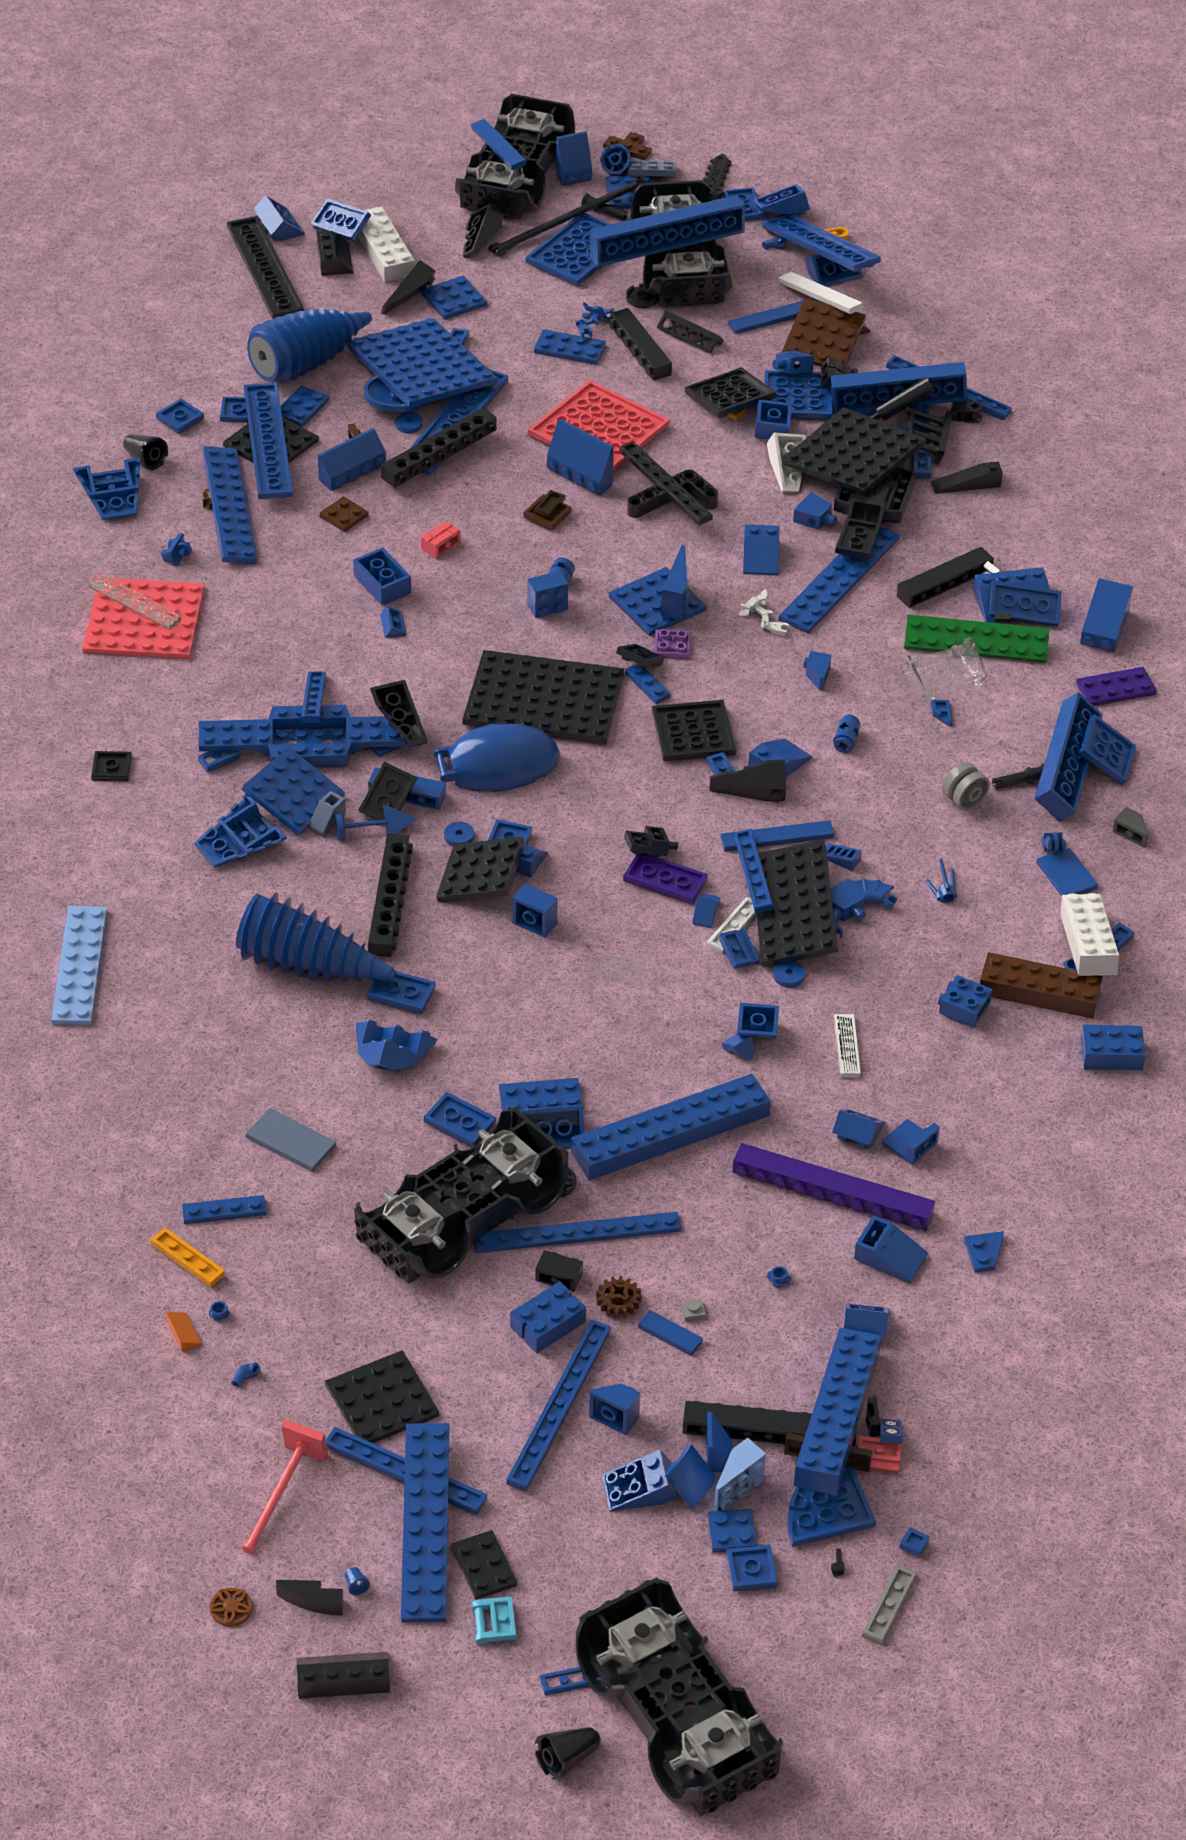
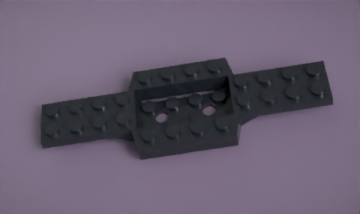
[833,461,916,559]

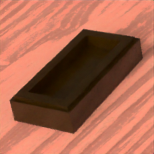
[534,490,566,519]

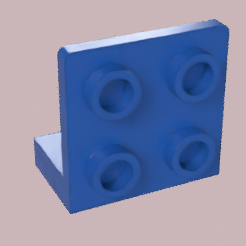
[882,1119,940,1165]

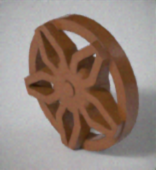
[210,1588,252,1626]

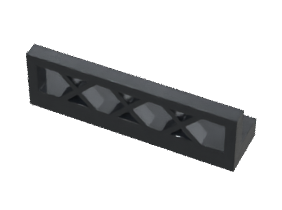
[657,310,724,353]

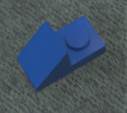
[692,893,721,928]

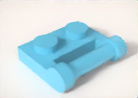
[471,1597,516,1645]

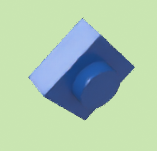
[899,1527,930,1557]

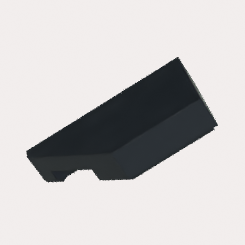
[865,1396,880,1437]

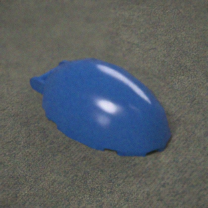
[433,724,560,792]

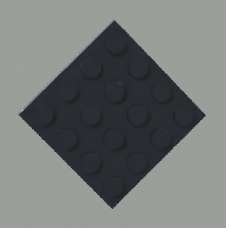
[685,367,776,418]
[223,416,319,463]
[652,700,736,761]
[436,837,525,902]
[325,1350,440,1443]

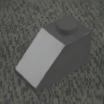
[1112,807,1149,848]

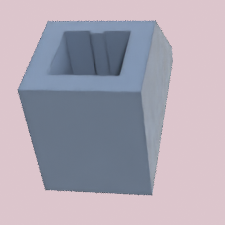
[308,791,346,836]

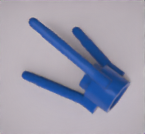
[925,858,957,903]

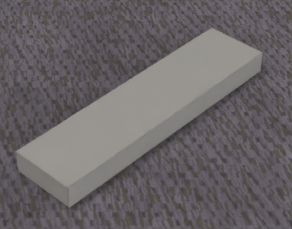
[862,1565,917,1645]

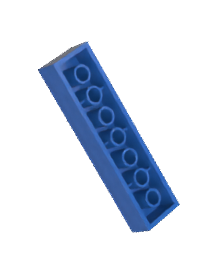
[831,362,967,415]
[1034,692,1103,821]

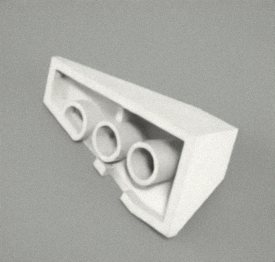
[767,432,806,493]

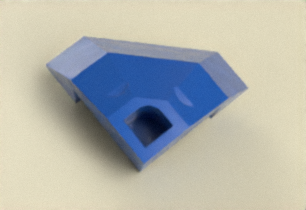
[356,1020,437,1071]

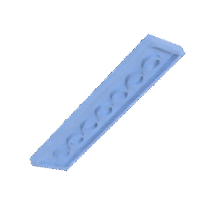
[51,906,107,1025]

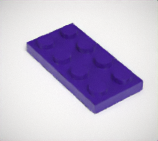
[1076,667,1157,706]
[623,853,708,904]

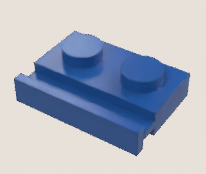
[718,928,760,969]

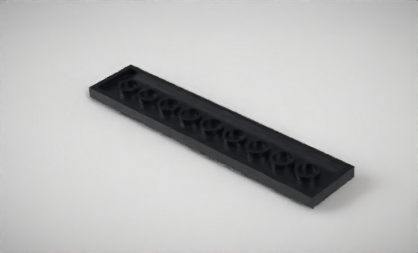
[227,216,304,319]

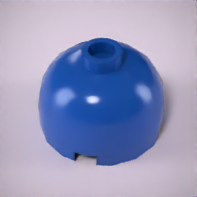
[600,144,632,177]

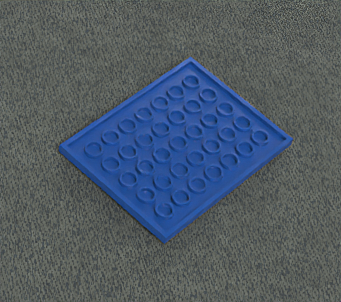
[346,318,497,408]

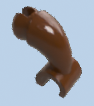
[202,489,212,510]

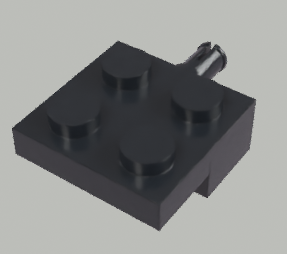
[624,826,678,857]

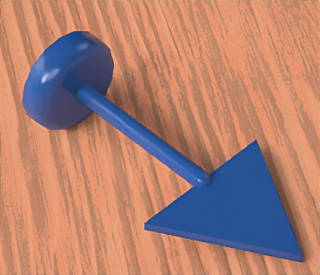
[335,804,417,840]

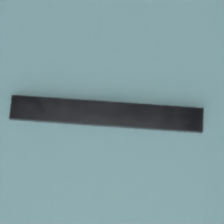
[619,441,713,526]

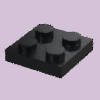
[616,643,665,668]

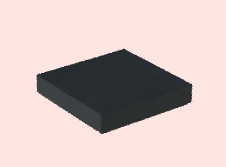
[91,751,132,781]

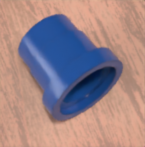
[344,1567,370,1596]

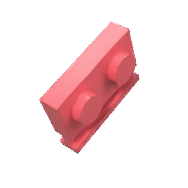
[858,1436,902,1473]

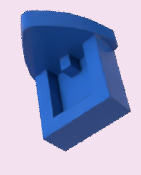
[722,1034,754,1060]

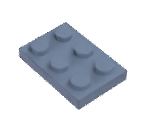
[629,159,676,177]

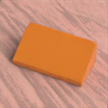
[166,1312,202,1352]

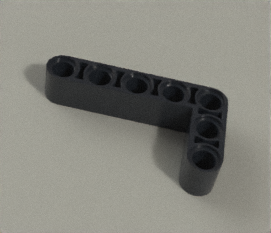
[627,470,718,518]

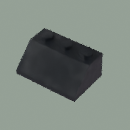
[316,230,353,276]

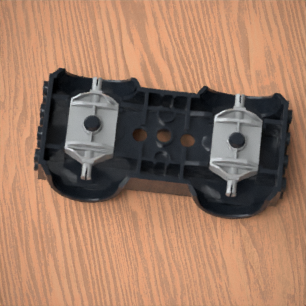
[455,93,576,219]
[630,180,733,306]
[354,1107,569,1284]
[575,1577,783,1816]

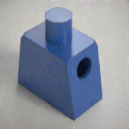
[772,350,814,374]
[793,492,837,530]

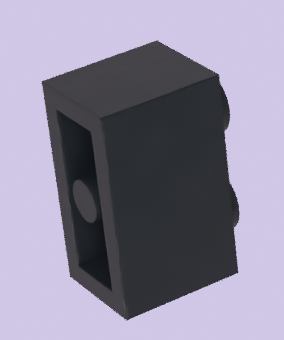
[535,1250,583,1292]

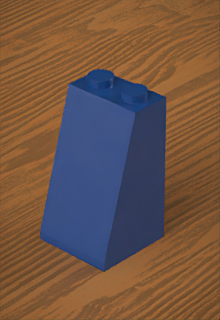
[1080,578,1133,652]

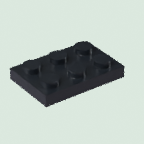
[358,762,418,821]
[451,1530,517,1600]

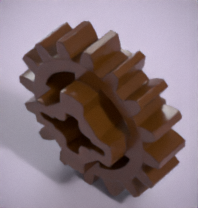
[596,1276,642,1318]

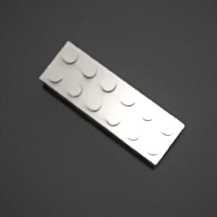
[358,207,415,282]
[1060,893,1119,976]

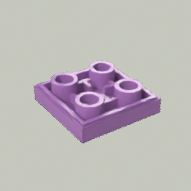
[654,629,691,659]

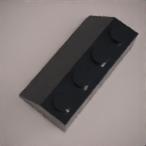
[297,1652,390,1699]

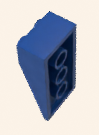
[661,545,690,620]

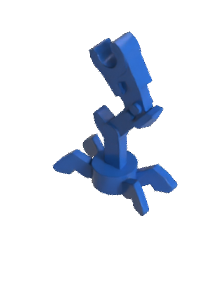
[576,302,614,338]

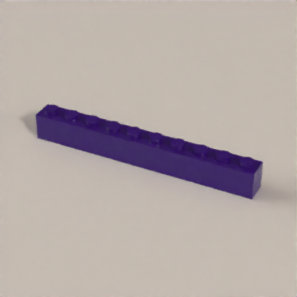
[732,1143,935,1231]

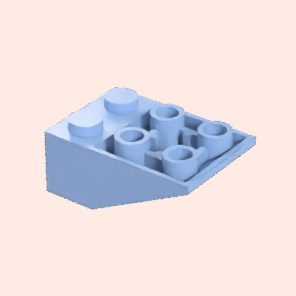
[714,1438,766,1511]

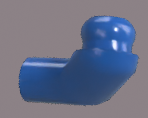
[762,237,787,249]
[231,1362,261,1388]

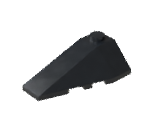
[463,203,504,258]
[381,260,436,314]
[370,680,428,747]

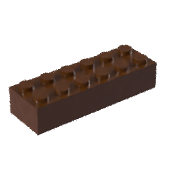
[980,952,1103,1019]

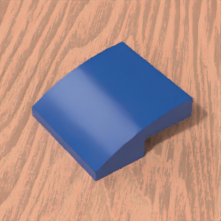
[665,1444,717,1509]

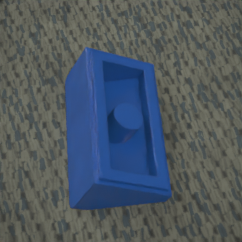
[380,606,406,638]

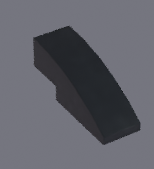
[276,1580,344,1616]

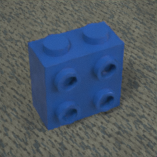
[938,975,993,1027]

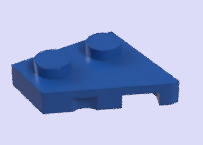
[964,1231,1004,1273]

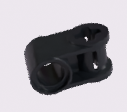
[950,401,982,423]

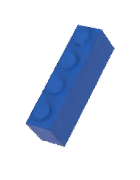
[368,767,446,810]

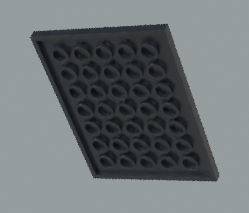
[462,650,625,743]

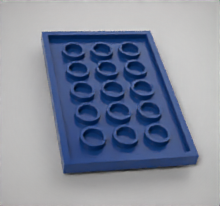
[526,213,611,286]

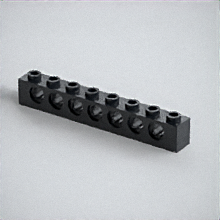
[381,407,497,488]
[368,834,413,957]

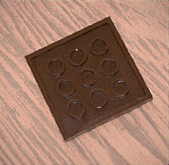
[782,298,866,366]

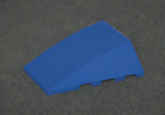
[73,457,141,520]
[194,794,287,868]

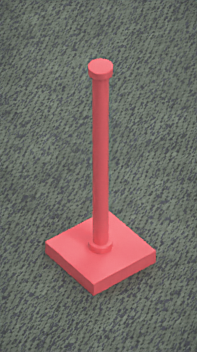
[242,1420,328,1554]

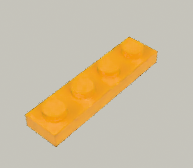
[150,1227,225,1288]

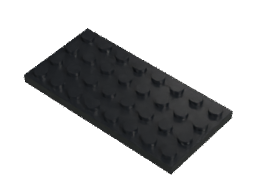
[756,839,839,967]

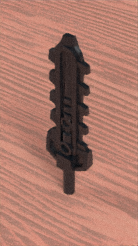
[703,153,732,200]

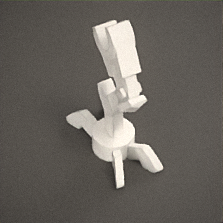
[738,589,789,637]

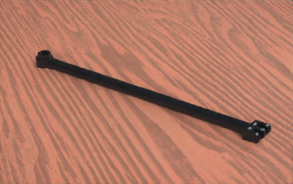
[488,175,646,256]

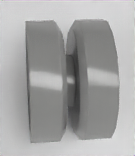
[942,762,990,810]

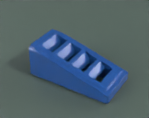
[826,843,862,871]

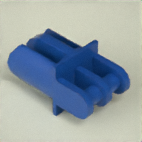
[1041,832,1066,853]

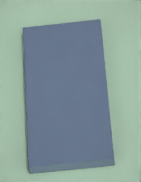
[246,1108,336,1172]

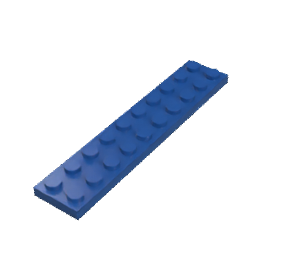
[762,214,881,272]
[410,369,508,475]
[243,382,293,499]
[202,446,257,564]
[778,526,900,634]
[401,1423,450,1622]

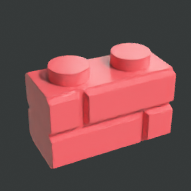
[421,521,461,559]

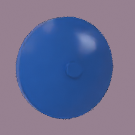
[364,376,427,412]

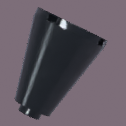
[123,434,168,470]
[535,1727,601,1780]

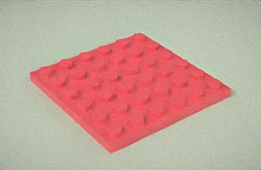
[528,380,669,471]
[82,577,205,659]

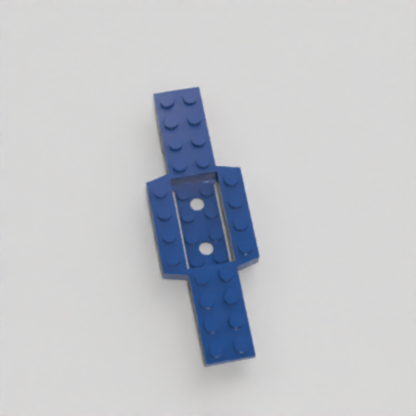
[198,705,420,767]

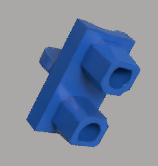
[161,533,192,566]

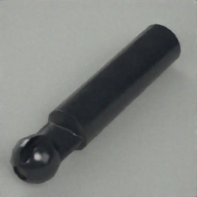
[865,376,935,421]

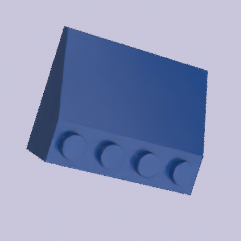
[547,419,614,496]
[973,567,1049,623]

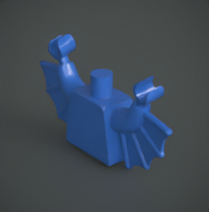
[831,878,897,938]

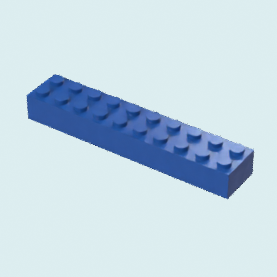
[590,195,745,267]
[571,1074,771,1181]
[793,1328,881,1495]

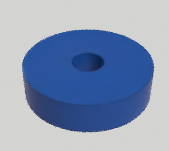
[396,412,423,433]
[444,822,474,846]
[773,961,805,988]

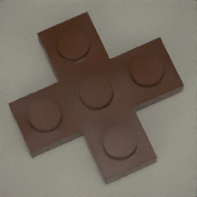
[603,132,652,160]

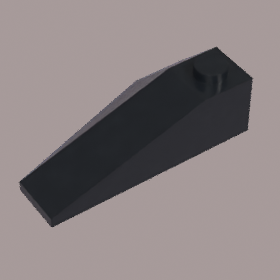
[931,461,1003,494]
[709,759,786,802]

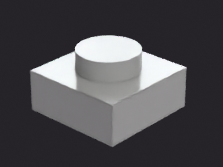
[681,1298,706,1322]

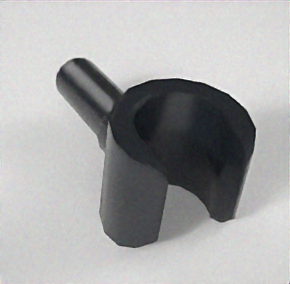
[831,1548,845,1577]

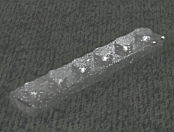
[88,573,181,630]

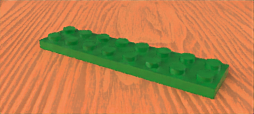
[904,614,1050,663]

